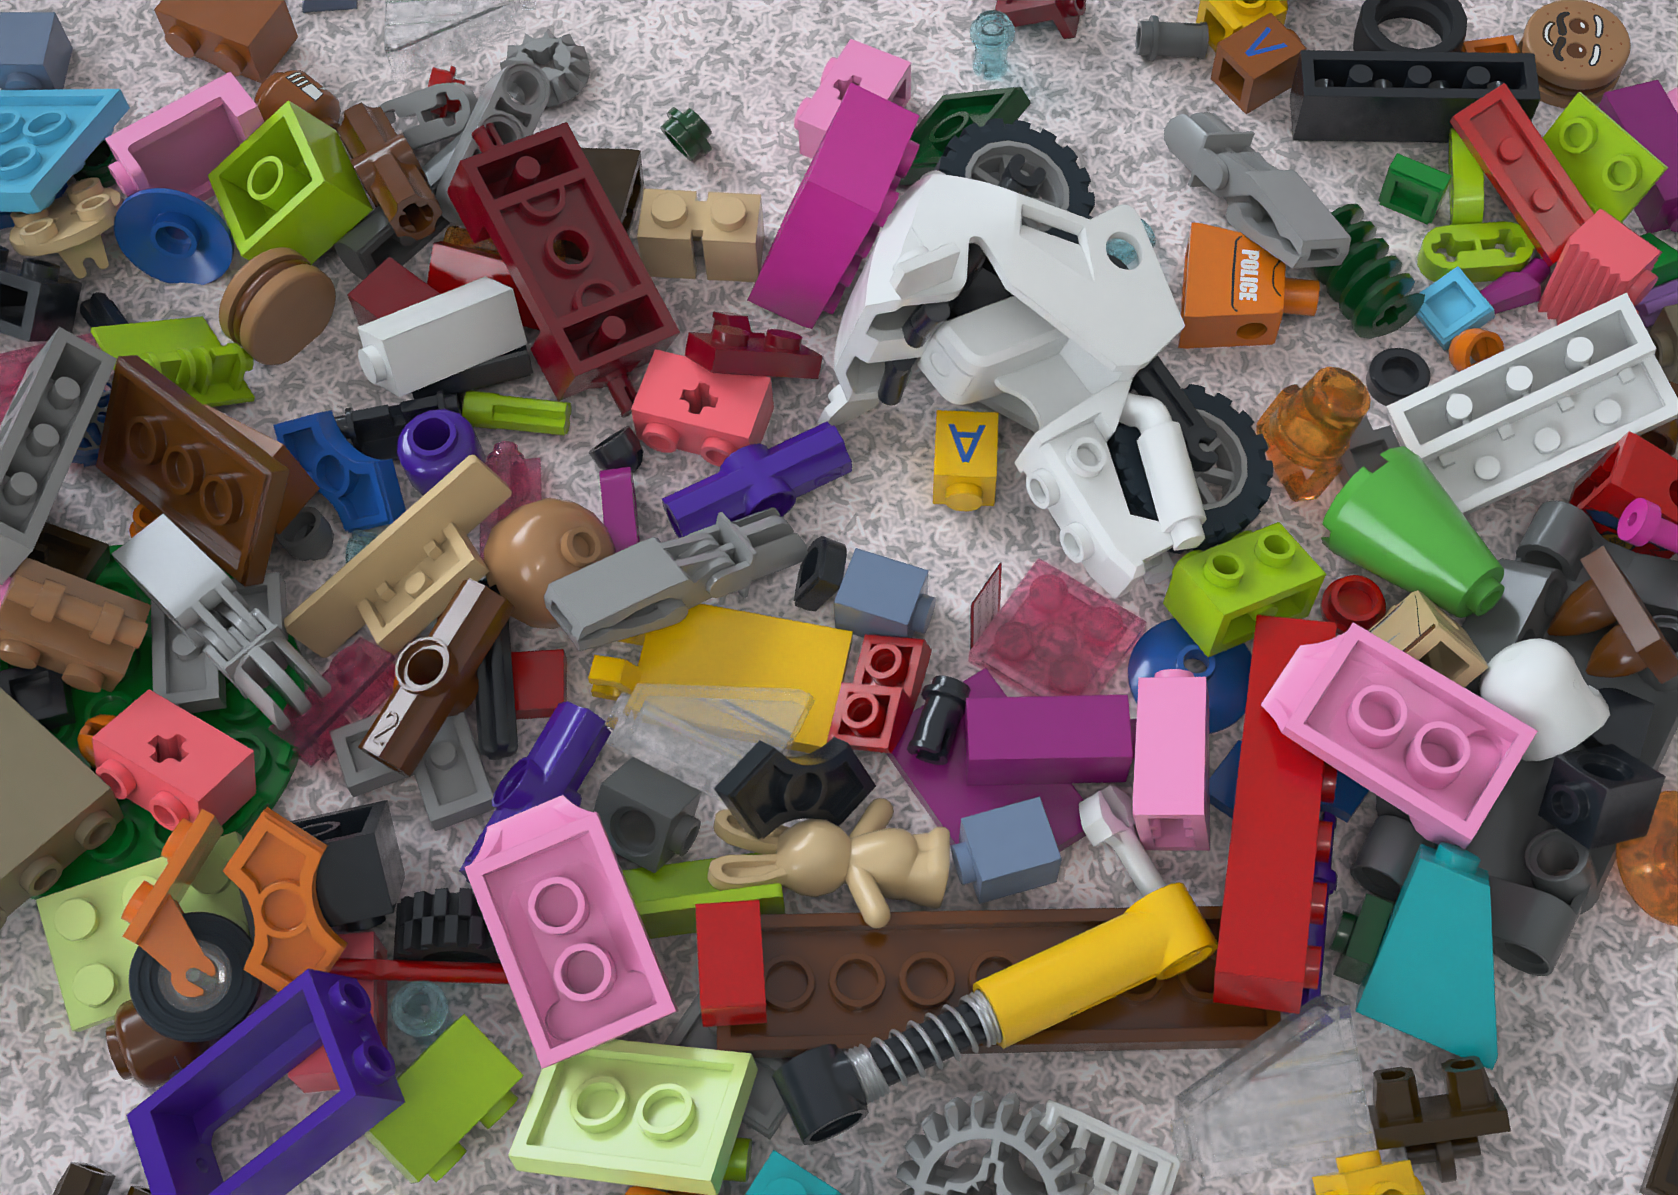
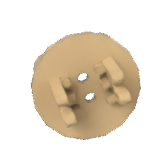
[9,178,124,279]

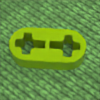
[1448,128,1484,225]
[1417,221,1534,283]

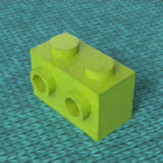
[1163,522,1326,657]
[364,1014,524,1184]

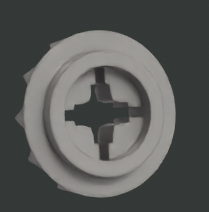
[500,29,590,107]

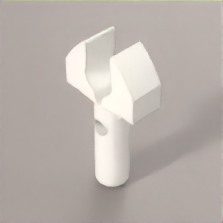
[1079,784,1167,897]

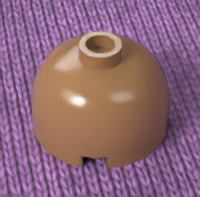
[484,498,615,629]

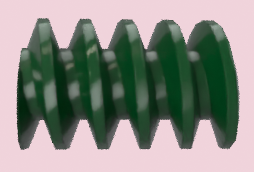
[1311,204,1425,339]

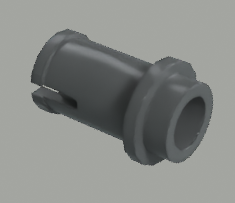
[1135,15,1209,61]

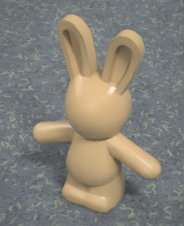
[707,798,950,929]

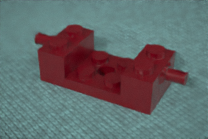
[447,122,680,418]

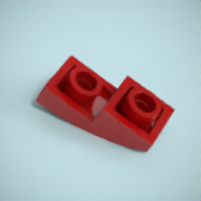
[826,634,932,754]

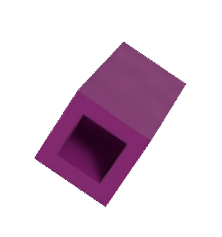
[1598,80,1678,233]
[964,695,1137,786]

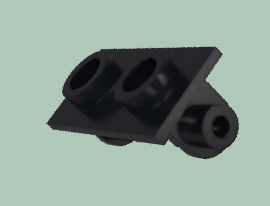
[334,390,462,461]

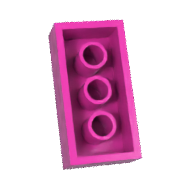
[747,82,920,329]

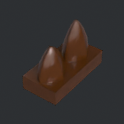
[1547,546,1678,684]

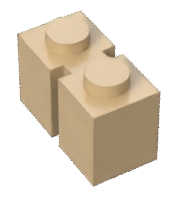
[637,189,765,282]

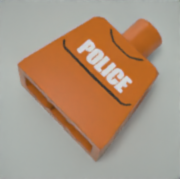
[1178,222,1320,349]

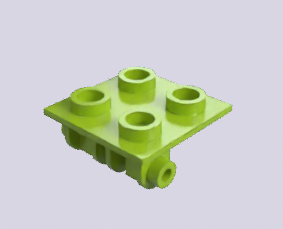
[1543,92,1668,226]
[91,316,255,407]

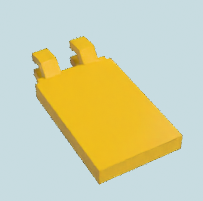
[588,603,853,753]

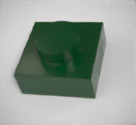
[1329,893,1393,985]

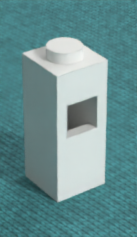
[357,276,527,397]

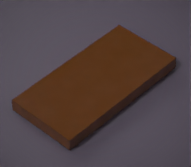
[96,355,290,587]

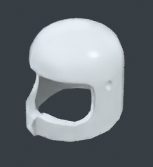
[1479,638,1610,761]

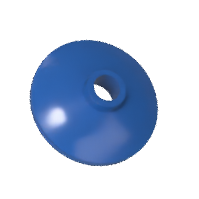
[114,188,234,285]
[1128,618,1252,734]

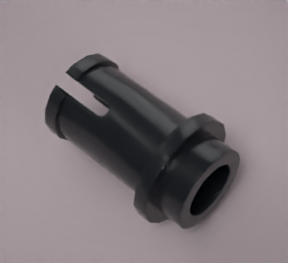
[907,675,971,765]

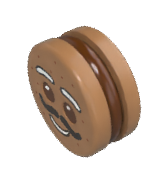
[1518,0,1631,108]
[219,247,336,365]

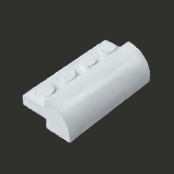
[1386,293,1678,516]

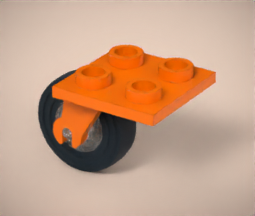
[121,809,262,1042]

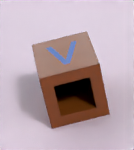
[1211,12,1307,114]

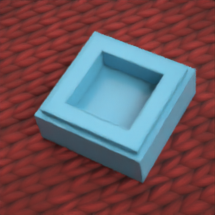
[1415,266,1495,351]

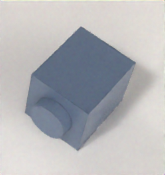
[0,12,73,90]
[834,548,936,638]
[951,797,1062,904]

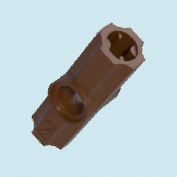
[337,102,443,241]
[358,578,515,777]

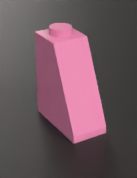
[1133,669,1210,851]

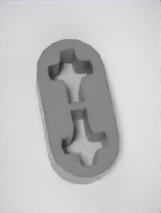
[378,83,478,150]

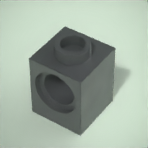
[593,756,702,873]

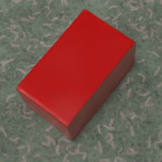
[695,900,767,1027]

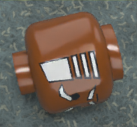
[254,70,341,135]

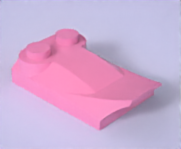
[1261,623,1538,850]
[464,795,678,1068]

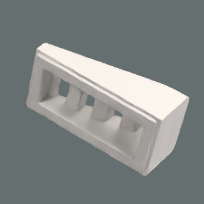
[1024,1099,1182,1195]

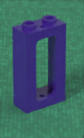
[126,969,405,1195]

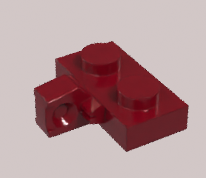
[685,311,823,379]

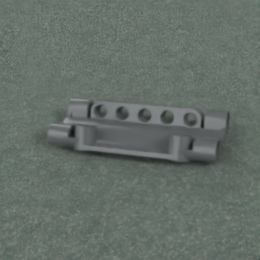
[1350,501,1678,976]

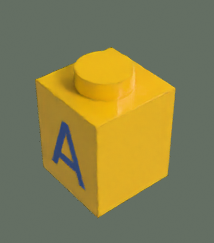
[933,410,999,511]

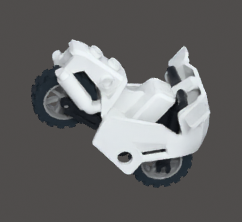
[817,118,1274,599]

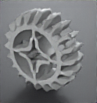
[896,1091,1095,1195]

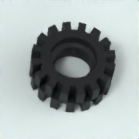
[393,888,501,963]

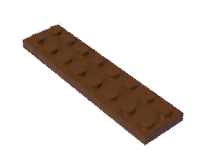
[717,906,1284,1058]

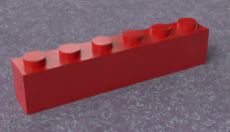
[1213,615,1337,1014]

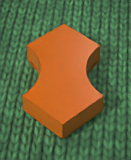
[223,807,348,992]

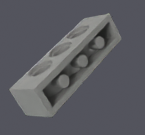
[0,327,117,585]

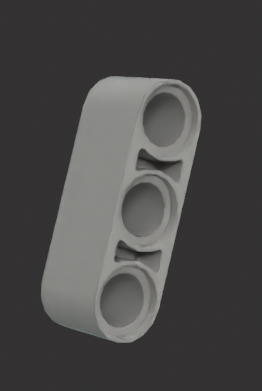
[435,61,551,226]

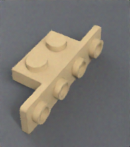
[284,455,512,658]

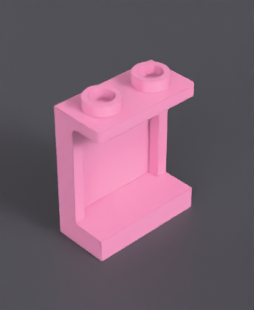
[105,72,264,201]

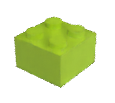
[207,100,373,265]

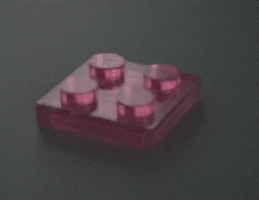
[968,558,1147,697]

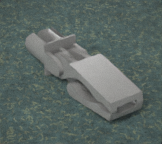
[1164,112,1351,269]
[544,507,808,651]
[112,514,331,731]

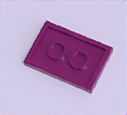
[886,668,1086,852]

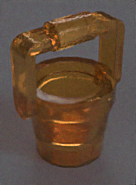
[1256,367,1371,502]

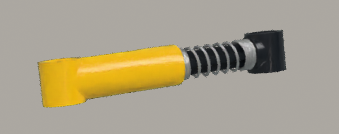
[772,882,1218,1145]

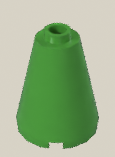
[1321,446,1505,618]

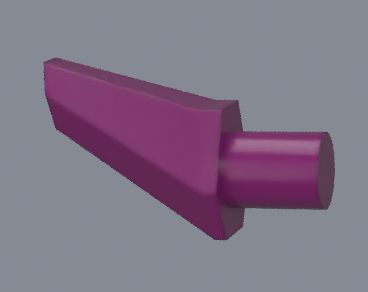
[1479,258,1551,314]

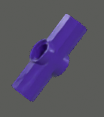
[662,421,852,538]
[459,701,611,883]

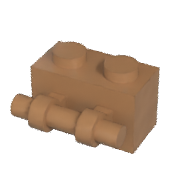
[0,557,152,693]

